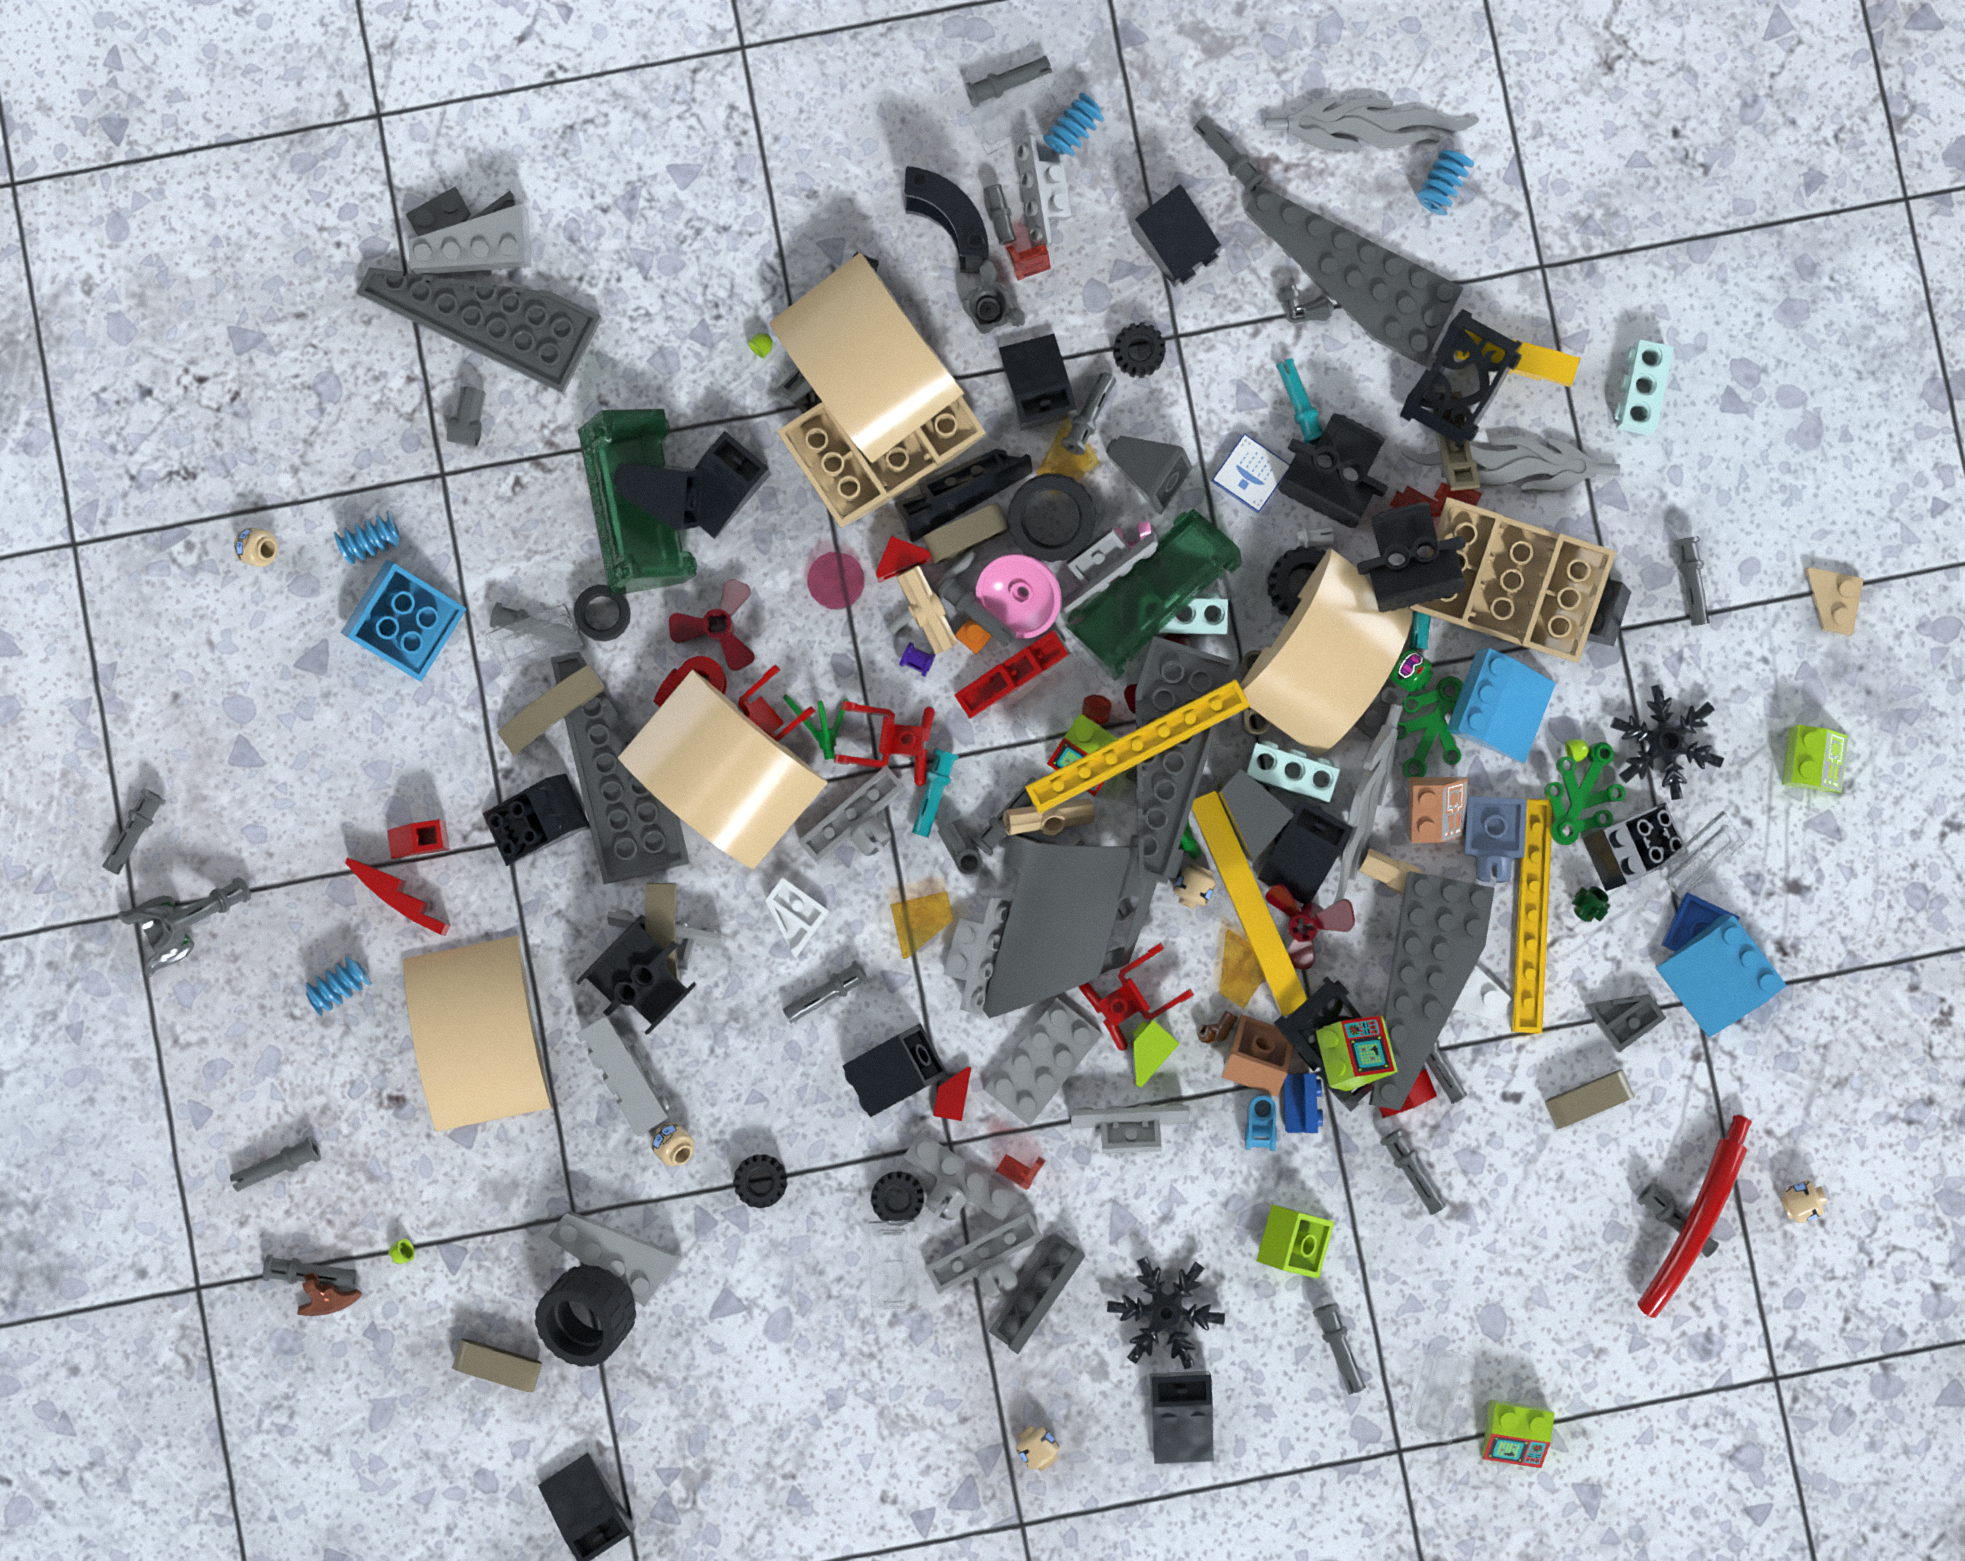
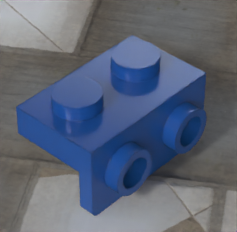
[1283,1073,1323,1133]

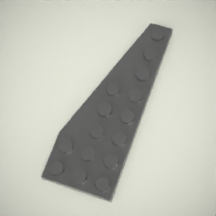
[1245,185,1463,366]
[356,267,602,395]
[1135,635,1238,885]
[550,651,690,885]
[1369,871,1495,1110]

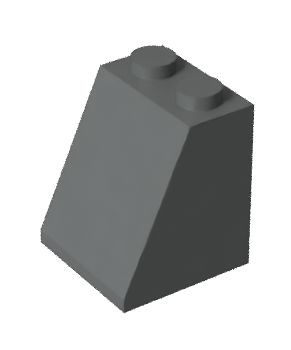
[1217,768,1294,862]

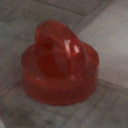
[1081,694,1112,724]

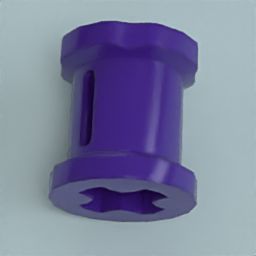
[899,642,936,677]

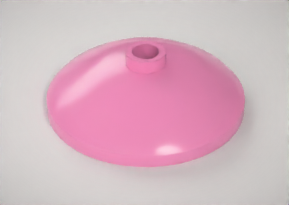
[976,554,1062,639]

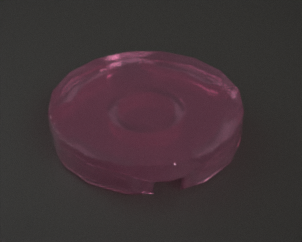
[807,552,865,610]

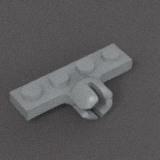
[798,765,906,865]
[903,1132,1019,1221]
[925,1212,1043,1299]

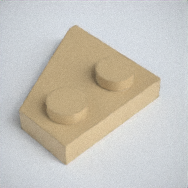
[1805,567,1864,636]

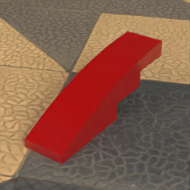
[954,630,1071,719]
[345,857,450,936]

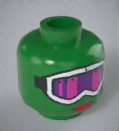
[1390,649,1434,692]

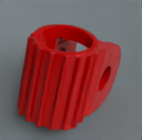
[653,656,727,707]

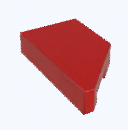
[933,1067,971,1121]

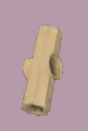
[896,565,958,655]
[1003,798,1095,836]
[1358,848,1423,895]

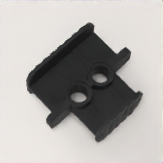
[1278,413,1388,528]
[1357,502,1466,613]
[576,915,696,1035]

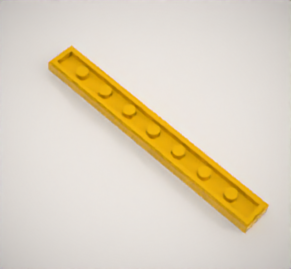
[1025,679,1250,814]
[1191,791,1307,1017]
[1511,798,1553,1034]

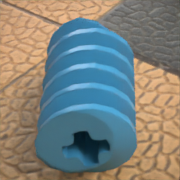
[1043,92,1105,157]
[1416,150,1474,216]
[334,511,400,564]
[305,956,372,1017]

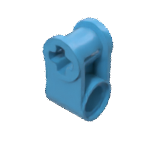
[1245,1094,1277,1151]

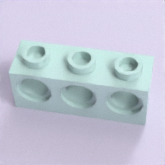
[1614,339,1674,436]
[1136,592,1228,635]
[1245,740,1340,805]

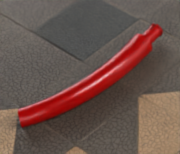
[1637,1115,1752,1318]

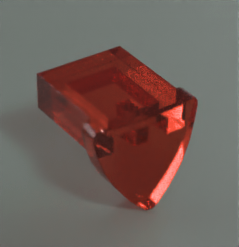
[1005,244,1051,281]
[995,1154,1046,1190]

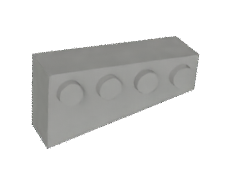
[408,203,531,274]
[575,1016,672,1136]
[548,1211,682,1307]

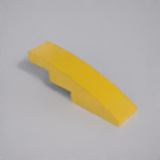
[1455,330,1580,387]

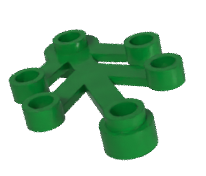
[1396,676,1465,779]
[1544,742,1625,845]

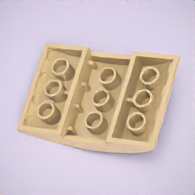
[769,252,964,463]
[777,396,986,528]
[1410,497,1617,663]
[1240,548,1414,757]
[618,669,828,870]
[403,935,552,1132]

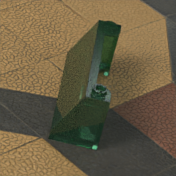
[578,409,697,595]
[1065,508,1242,682]

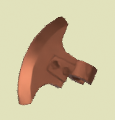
[297,1272,362,1316]

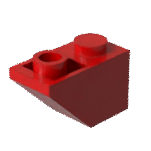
[387,819,450,859]

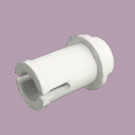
[1296,526,1334,548]

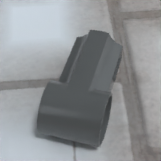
[447,386,486,447]
[937,819,984,878]

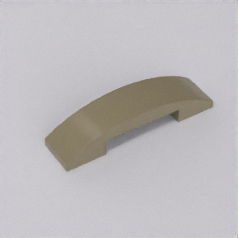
[1433,391,1480,491]
[497,665,606,756]
[645,883,680,981]

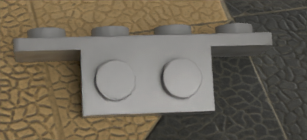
[1015,134,1072,253]
[1062,527,1158,613]
[943,896,1010,1014]
[607,910,724,970]
[1071,1103,1189,1154]

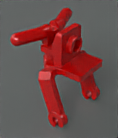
[738,664,816,742]
[834,701,935,786]
[1078,942,1194,1051]

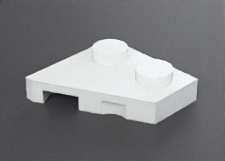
[765,877,830,957]
[1453,965,1512,1020]

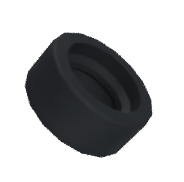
[573,584,631,642]

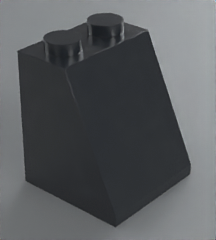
[1132,184,1221,287]
[613,461,703,530]
[842,1023,948,1118]

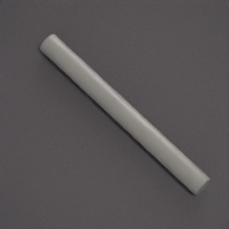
[886,549,979,635]

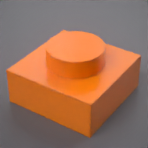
[955,617,992,655]

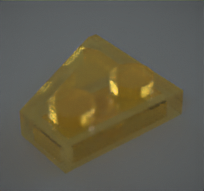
[1037,418,1100,498]
[890,891,954,960]
[1218,929,1264,1009]

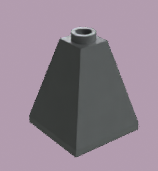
[1106,435,1193,515]

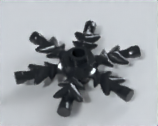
[1610,684,1724,800]
[1107,1256,1225,1370]

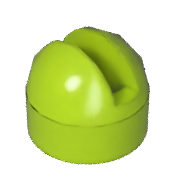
[748,333,773,359]
[1565,739,1589,762]
[388,1239,415,1264]

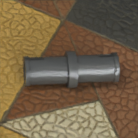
[984,184,1017,245]

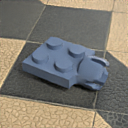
[1465,796,1527,883]

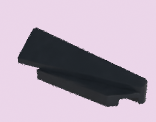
[894,449,1033,542]

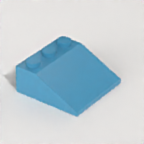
[340,559,467,682]
[1446,648,1556,764]
[1655,914,1787,1038]

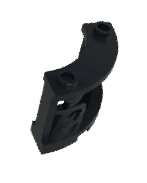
[904,166,989,273]
[1400,309,1522,449]
[1274,976,1372,1112]

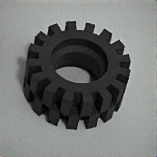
[1113,322,1166,378]
[733,1154,788,1209]
[871,1171,924,1226]

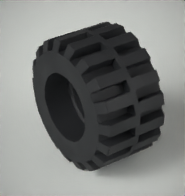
[1267,546,1326,619]

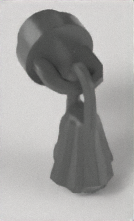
[1277,285,1334,323]

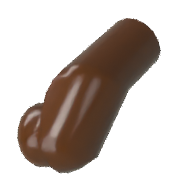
[1197,1010,1238,1044]

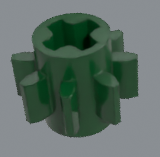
[1572,886,1610,922]

